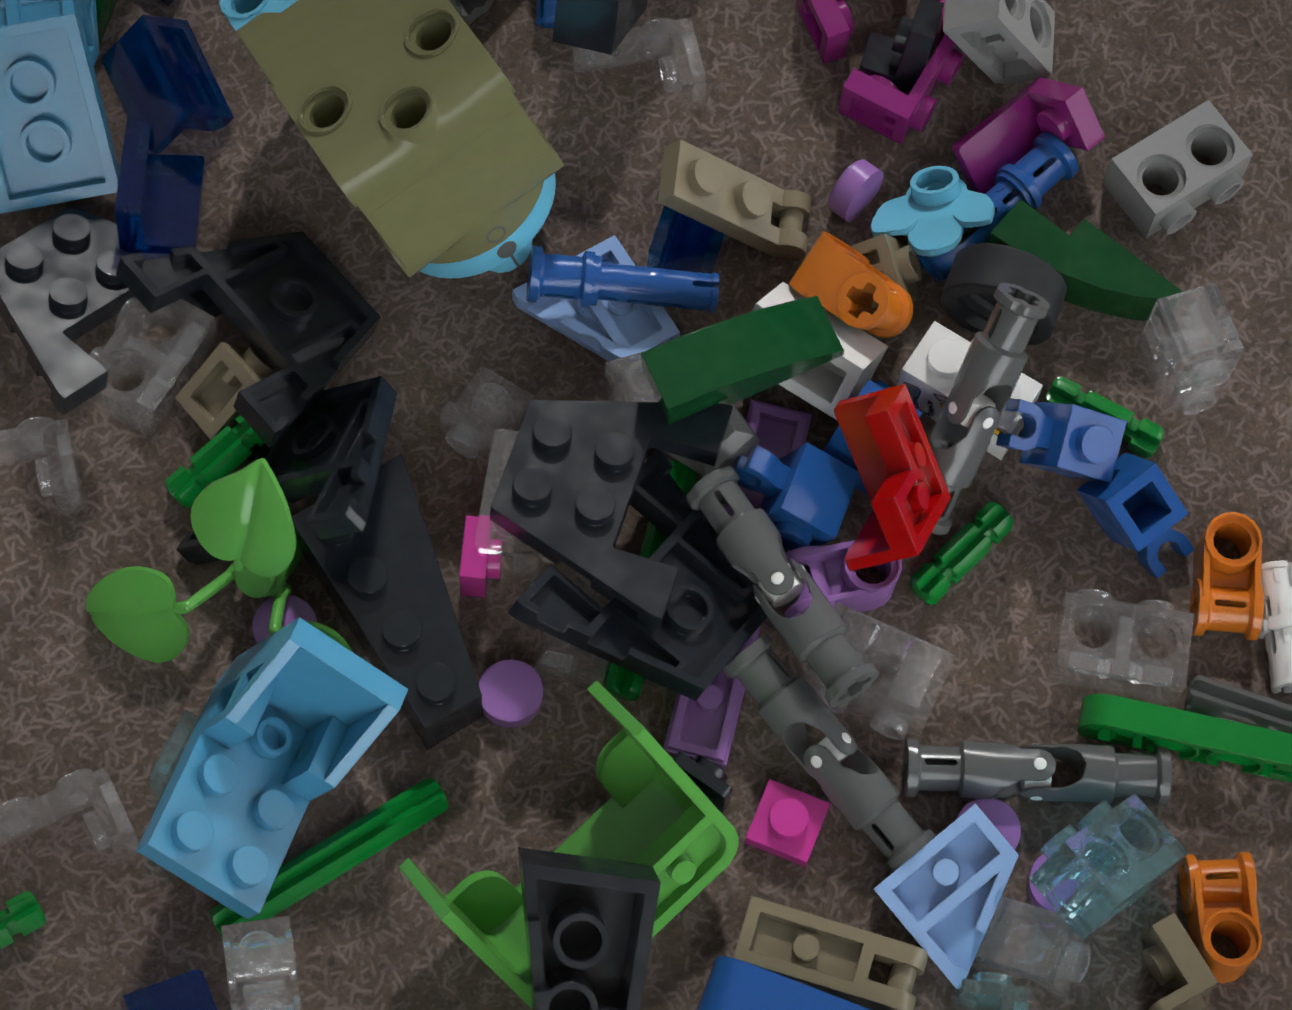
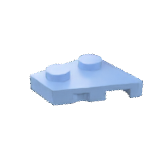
[512,235,680,371]
[874,803,1019,989]

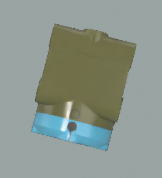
[219,0,564,279]

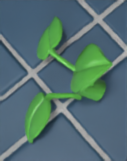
[85,458,353,663]

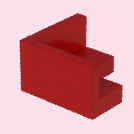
[834,384,951,571]

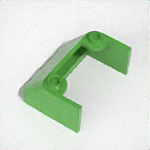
[399,680,738,1010]

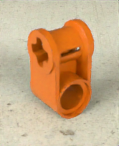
[789,231,913,338]
[1190,512,1264,641]
[1178,852,1262,984]

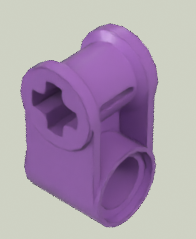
[784,540,902,618]

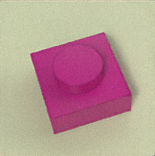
[459,515,504,598]
[744,779,831,867]

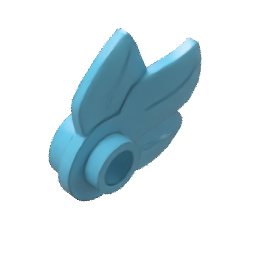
[871,166,995,257]

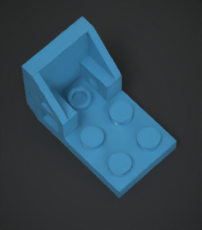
[0,0,124,214]
[136,617,408,919]

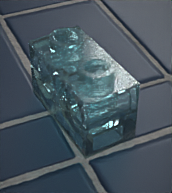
[1029,794,1189,940]

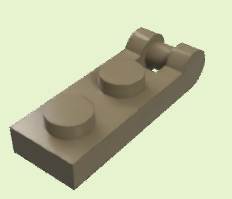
[658,139,812,260]
[733,896,929,1010]

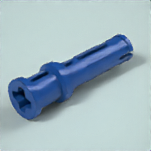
[916,132,1079,283]
[526,245,719,313]

